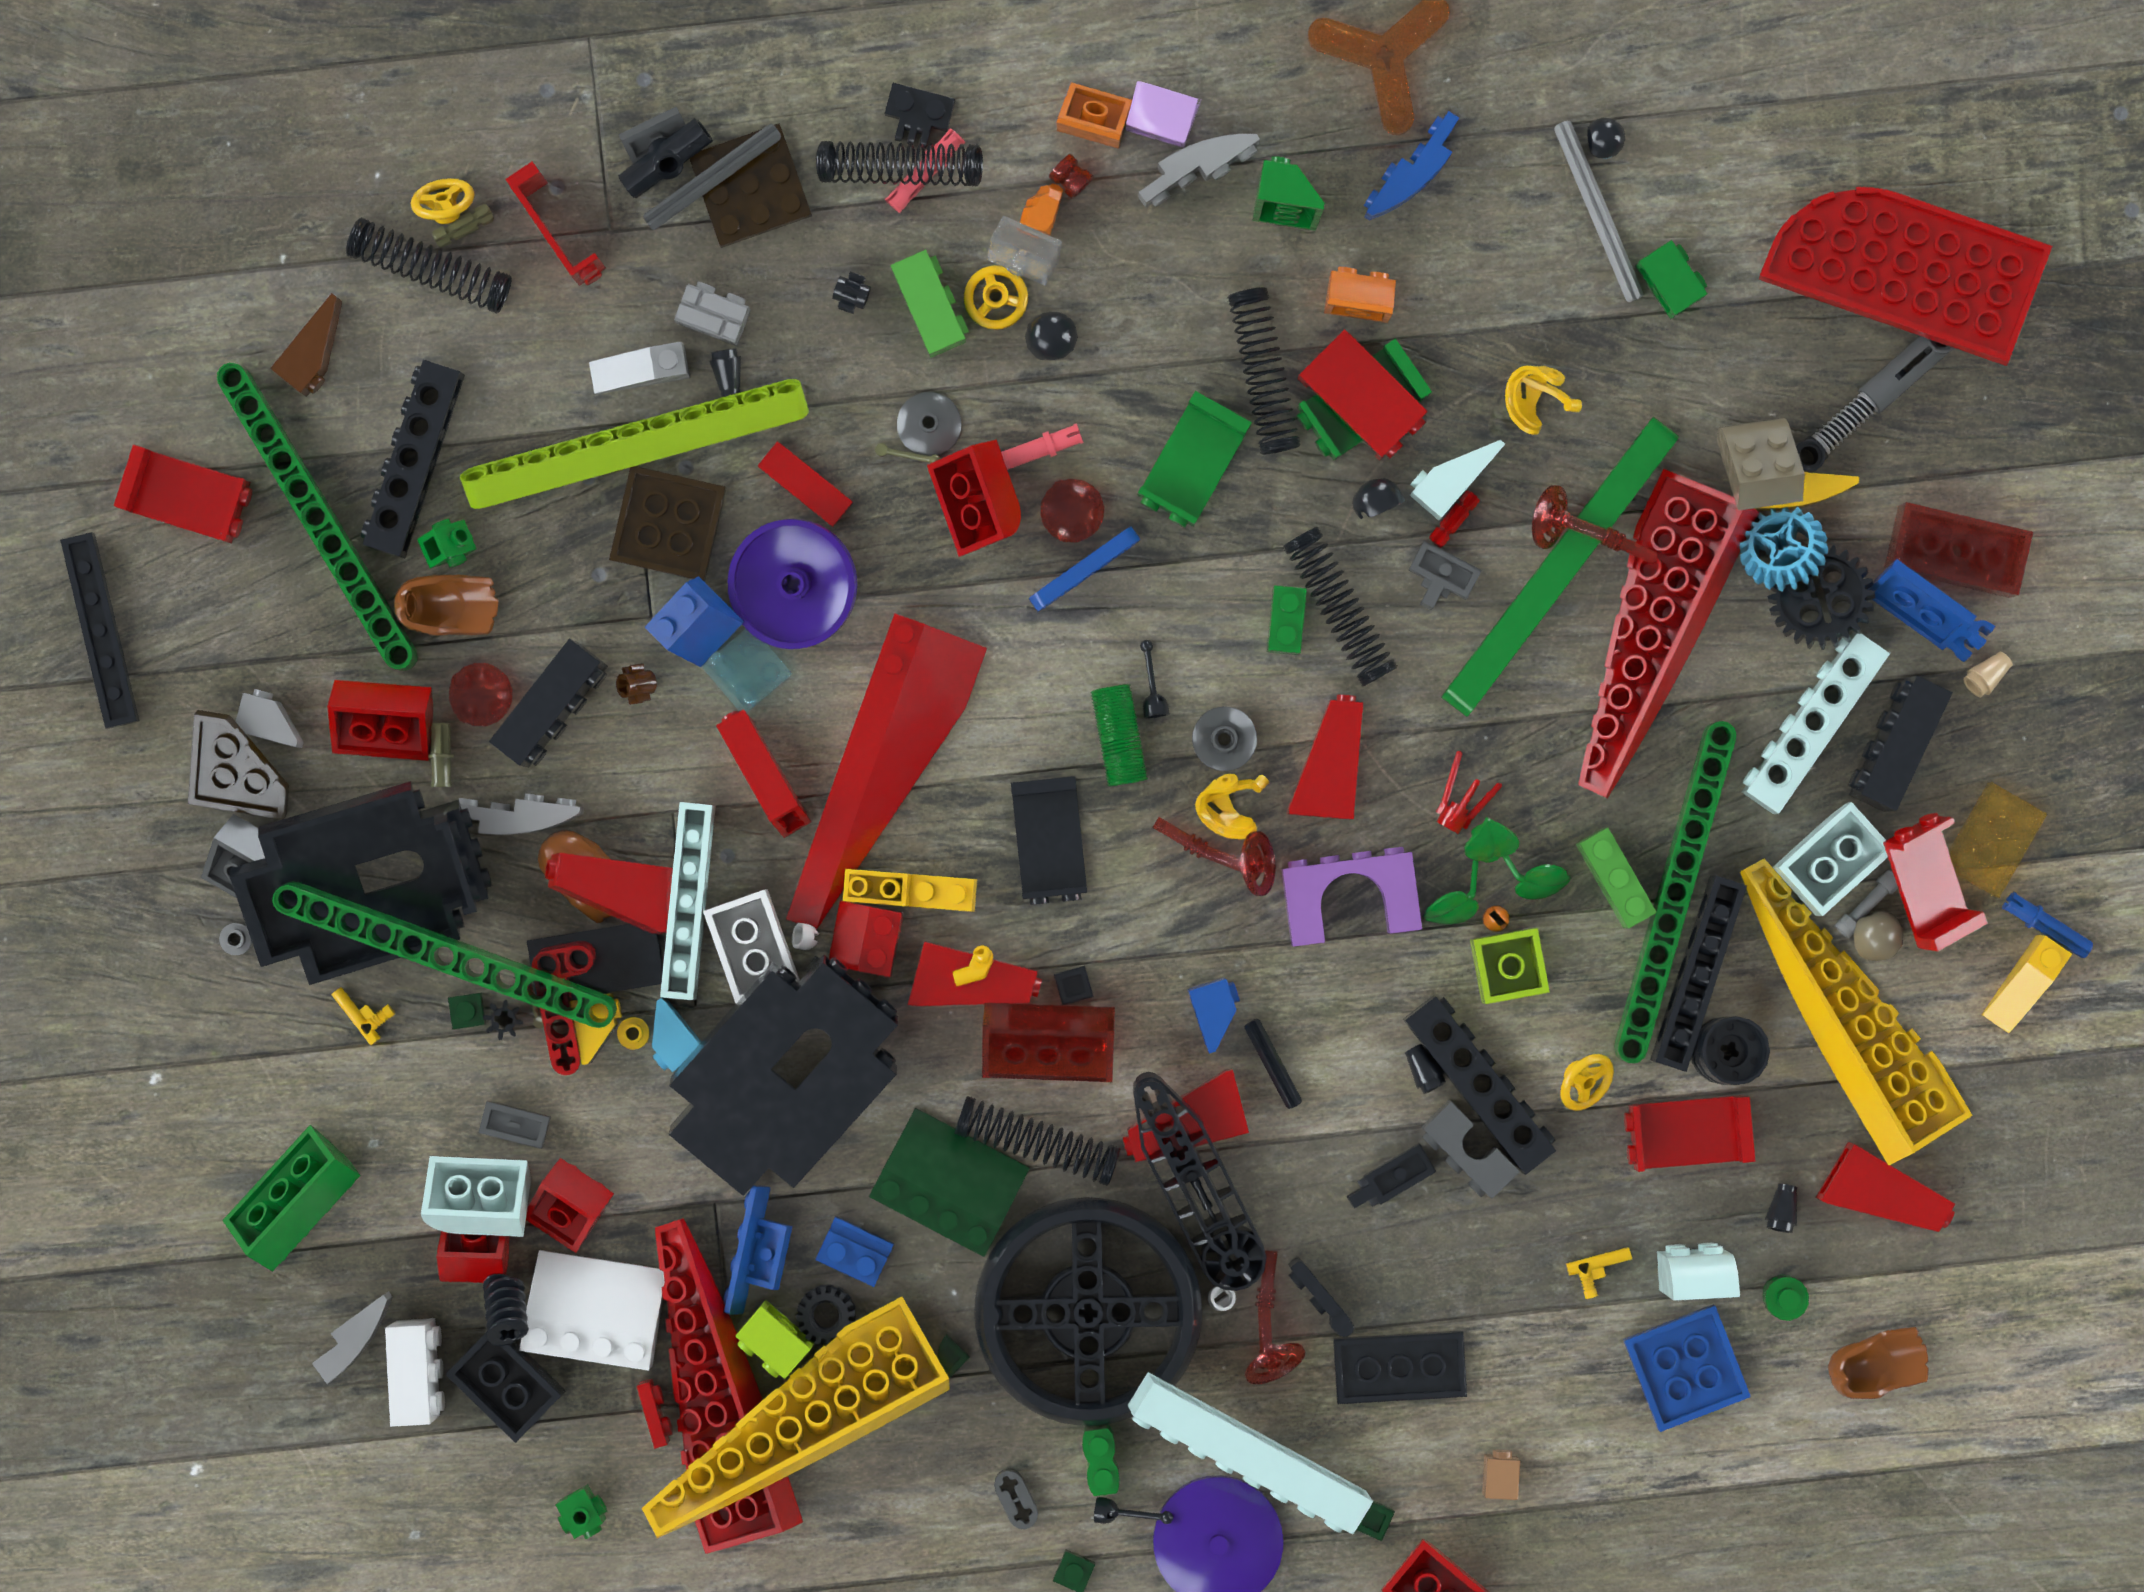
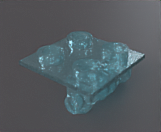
[701,629,792,713]

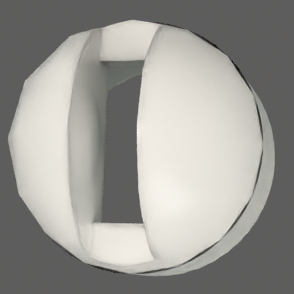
[792,923,819,950]
[1208,1285,1236,1311]

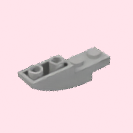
[1138,134,1260,208]
[459,793,584,835]

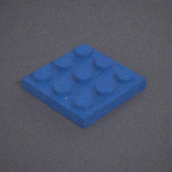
[1623,1304,1751,1432]

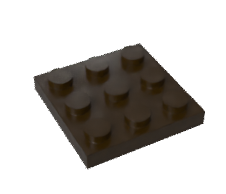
[690,123,812,248]
[609,466,726,582]

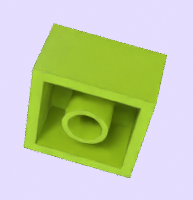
[1470,928,1550,1004]
[735,1300,814,1379]

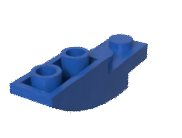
[1363,111,1459,221]

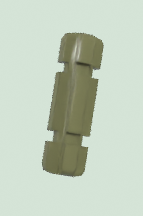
[432,204,494,248]

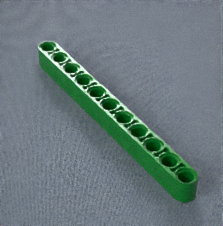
[217,363,418,671]
[1441,417,1679,717]
[1614,721,1737,1064]
[272,881,617,1028]

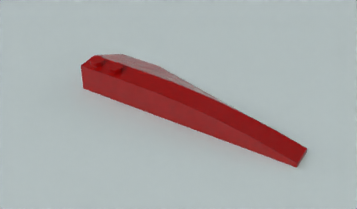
[1578,469,1759,799]
[786,613,987,930]

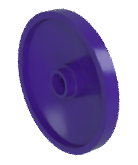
[728,519,857,649]
[1153,1475,1283,1592]

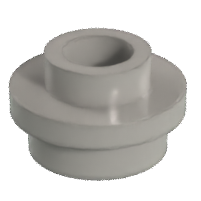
[219,923,252,955]

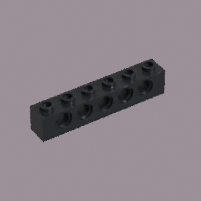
[361,359,465,559]
[1650,875,1747,1072]
[1403,995,1556,1175]

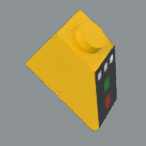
[570,993,622,1065]

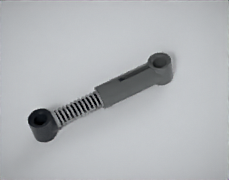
[1796,336,1955,473]

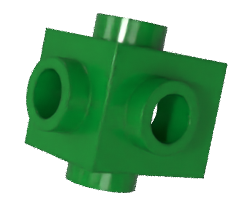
[417,519,477,569]
[555,1484,607,1539]

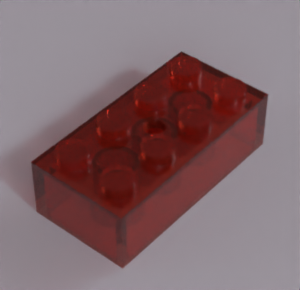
[1884,502,2034,598]
[982,1003,1115,1082]

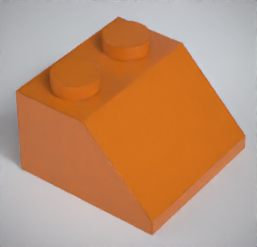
[1324,267,1396,323]

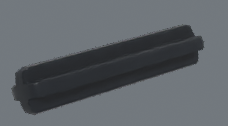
[1244,1019,1302,1109]

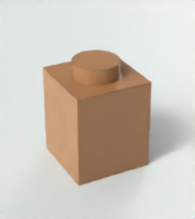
[1482,1449,1520,1500]

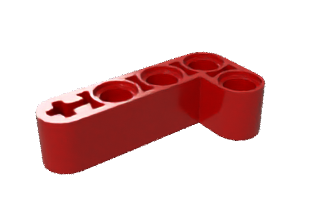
[532,941,596,1075]

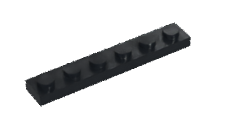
[60,532,140,729]

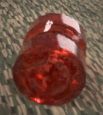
[1049,153,1094,200]

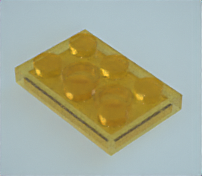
[1949,782,2047,898]

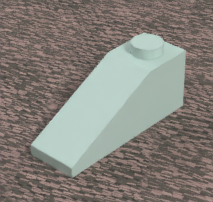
[1410,440,1505,520]

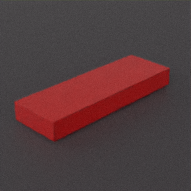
[757,441,853,527]

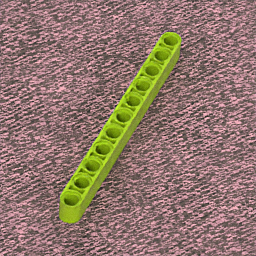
[460,379,809,509]

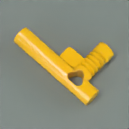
[331,987,396,1046]
[1566,1247,1632,1299]

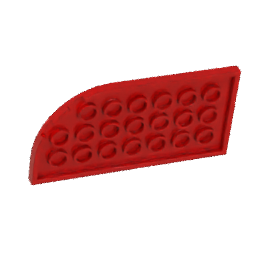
[1759,187,2053,366]

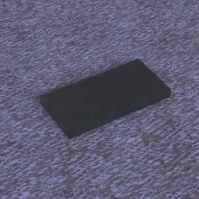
[527,924,663,1000]
[1333,1331,1467,1404]

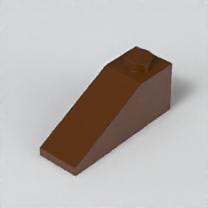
[270,293,342,397]

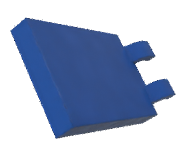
[1867,559,1995,662]

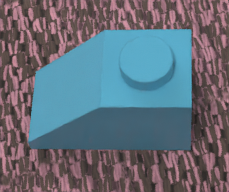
[652,997,702,1072]

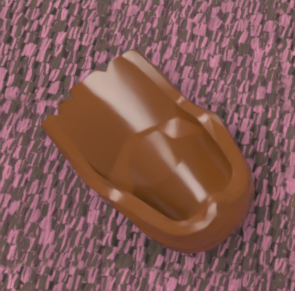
[394,574,499,636]
[538,829,611,923]
[1828,1327,1929,1399]

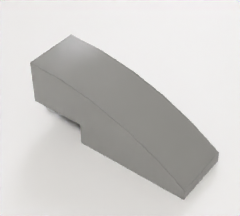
[312,1292,393,1384]

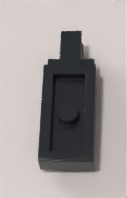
[1347,1143,1436,1209]

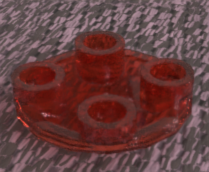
[1040,479,1105,543]
[449,663,513,727]

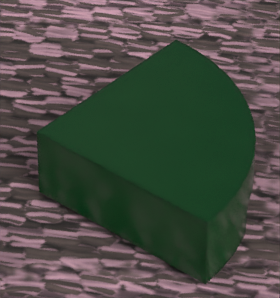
[937,1334,970,1379]

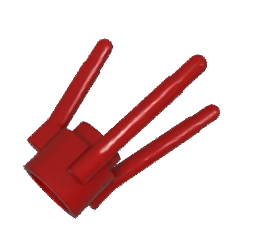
[1435,751,1502,834]

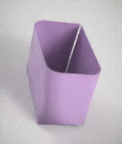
[1126,81,1201,148]

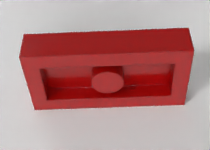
[636,1378,673,1449]

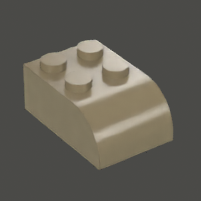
[1717,418,1805,510]

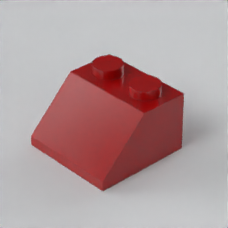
[829,900,904,977]
[526,1158,614,1253]
[436,1231,510,1283]

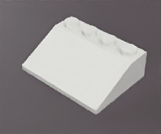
[519,1250,665,1371]

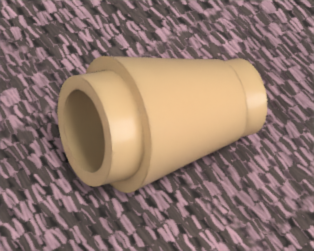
[1963,651,2013,697]

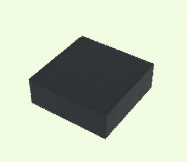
[1054,965,1094,1006]

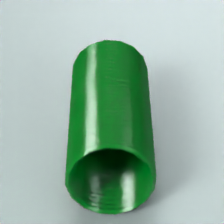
[1090,684,1148,787]

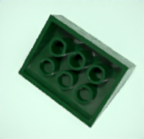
[869,1108,1030,1257]

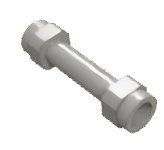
[1834,870,1898,939]

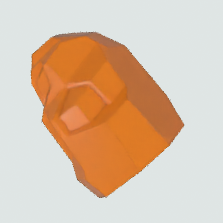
[1019,183,1063,237]

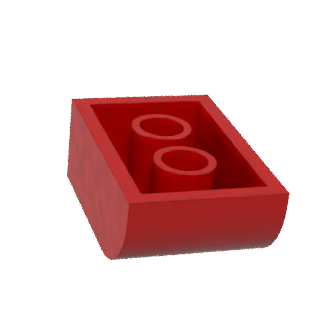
[927,439,1021,557]
[1381,1539,1489,1592]

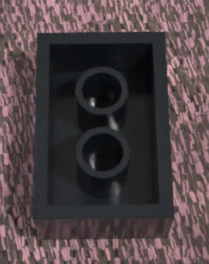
[445,1331,566,1443]

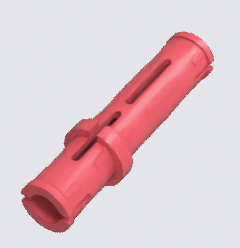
[885,128,965,214]
[1001,423,1084,470]

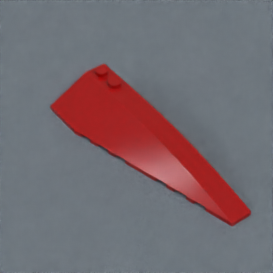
[655,1218,803,1554]

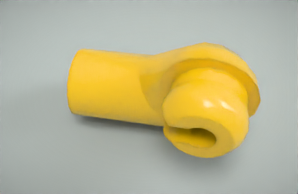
[952,945,993,986]

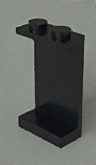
[1011,776,1087,905]

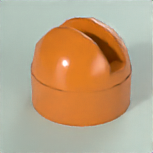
[1483,906,1510,932]

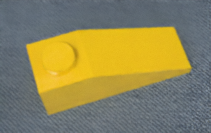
[1981,935,2072,1033]

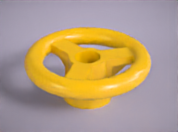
[411,178,475,224]
[964,265,1028,330]
[1560,1054,1614,1111]

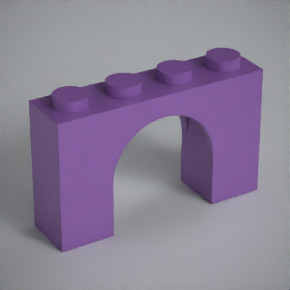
[1281,847,1422,947]

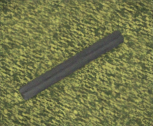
[643,124,781,230]

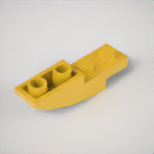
[843,869,977,912]

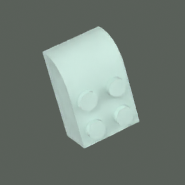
[1772,802,1888,916]
[421,1156,531,1237]
[1657,1243,1740,1300]

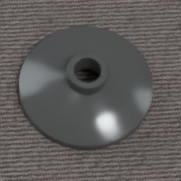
[897,392,962,456]
[1192,706,1257,771]

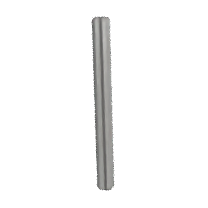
[1554,121,1643,302]

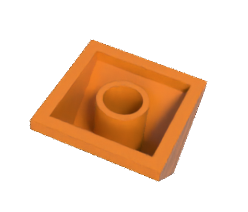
[1057,82,1132,149]

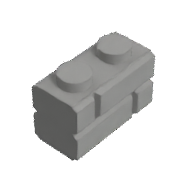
[674,282,751,346]

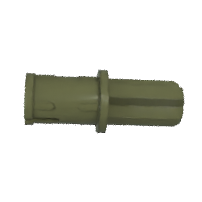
[428,723,454,787]

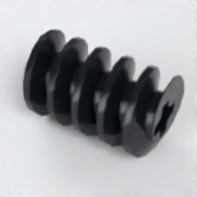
[483,1274,529,1346]

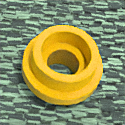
[617,1017,650,1050]

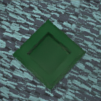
[1356,1501,1395,1541]

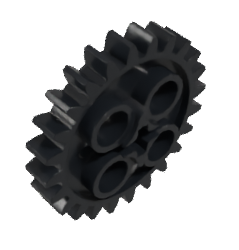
[1768,545,1876,650]

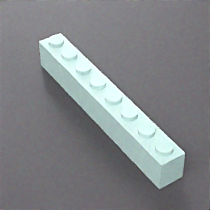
[1128,1372,1373,1534]

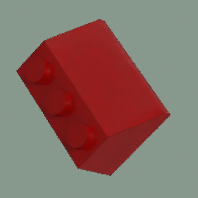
[327,680,434,761]

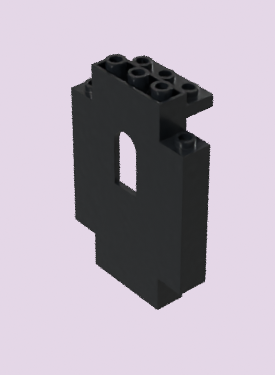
[230,781,493,985]
[669,955,898,1196]

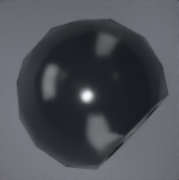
[1587,117,1625,159]

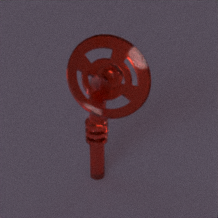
[1532,485,1658,564]
[1152,817,1276,896]
[1245,1250,1305,1384]

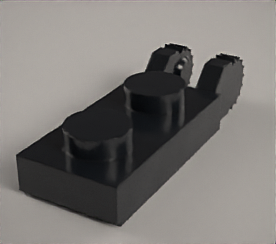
[1288,1257,1354,1338]

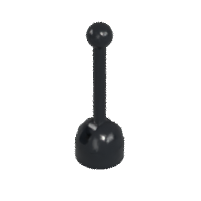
[1140,640,1170,719]
[1094,1497,1173,1524]

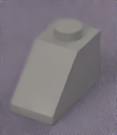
[235,689,304,748]

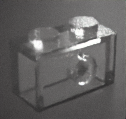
[987,215,1062,286]

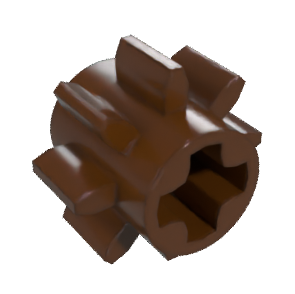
[616,663,657,705]

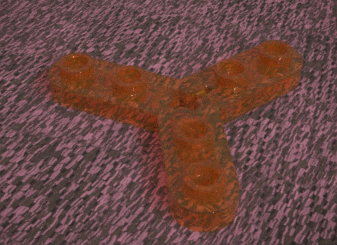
[1307,0,1450,135]

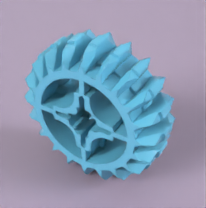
[1740,506,1828,592]

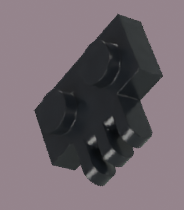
[884,83,956,149]

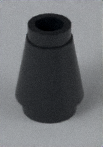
[709,348,741,397]
[1405,1044,1446,1094]
[1765,1183,1798,1233]

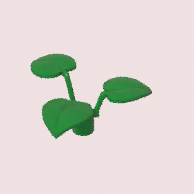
[1422,817,1572,924]

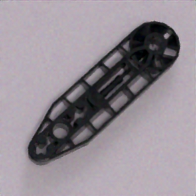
[1133,1072,1267,1291]

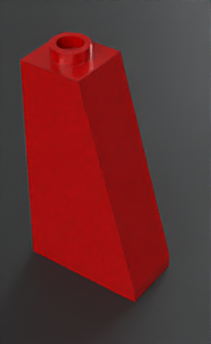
[1287,694,1363,820]
[716,709,812,838]
[545,853,673,934]
[908,941,1042,1006]
[1123,1068,1249,1162]
[1815,1142,1955,1232]

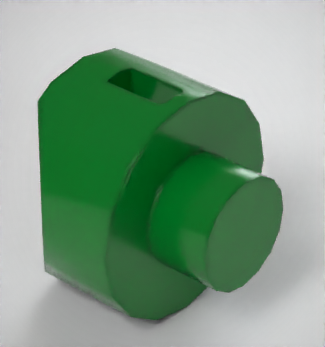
[1763,1274,1809,1321]

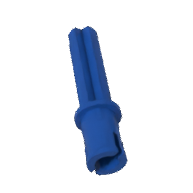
[2002,891,2093,958]

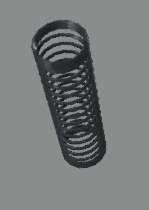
[816,141,983,187]
[346,217,512,314]
[1227,287,1301,455]
[1283,527,1398,687]
[954,1096,1121,1186]

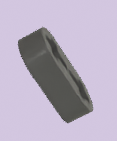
[994,1468,1038,1529]

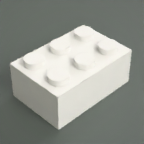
[703,889,800,1003]
[385,1318,445,1427]

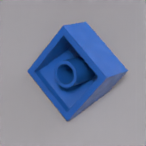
[645,576,744,667]
[1187,977,1240,1054]

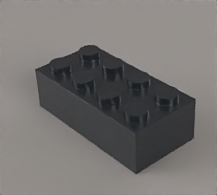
[489,638,608,768]
[1848,675,1953,812]

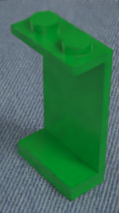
[1296,338,1432,461]
[1137,391,1252,528]

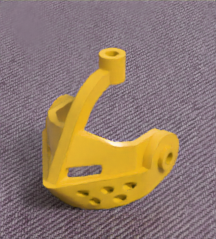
[1505,365,1582,435]
[1195,774,1269,839]

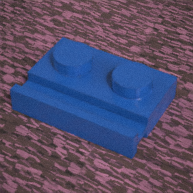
[815,1216,894,1287]

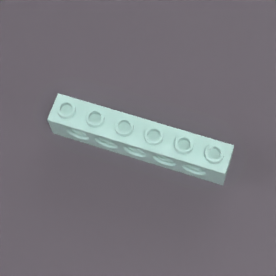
[1742,632,1890,814]
[660,802,716,1000]

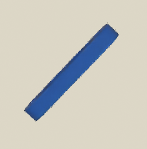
[1029,526,1141,612]

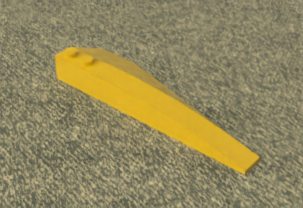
[1740,858,1973,1165]
[642,1297,950,1538]

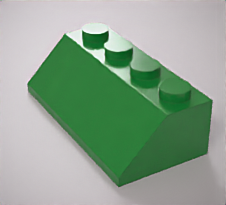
[1252,156,1325,231]
[222,1125,361,1272]

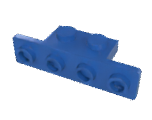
[724,1185,793,1315]

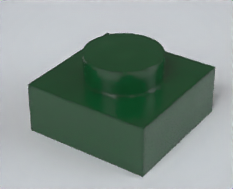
[448,992,486,1030]
[1053,1549,1095,1592]

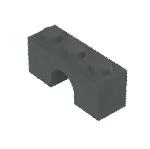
[1421,1100,1520,1199]

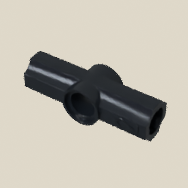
[618,118,713,199]

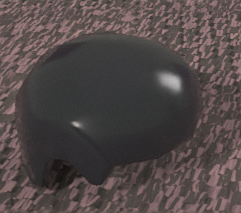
[1025,311,1078,360]
[1352,478,1405,519]

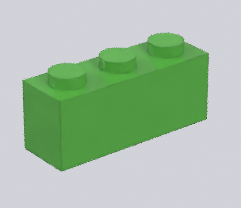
[890,250,969,358]
[1575,828,1657,929]

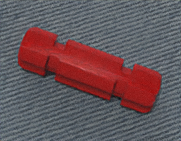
[1429,490,1480,548]

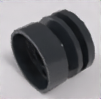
[1691,1016,1770,1085]

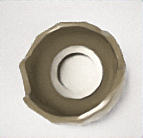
[1854,911,1903,961]

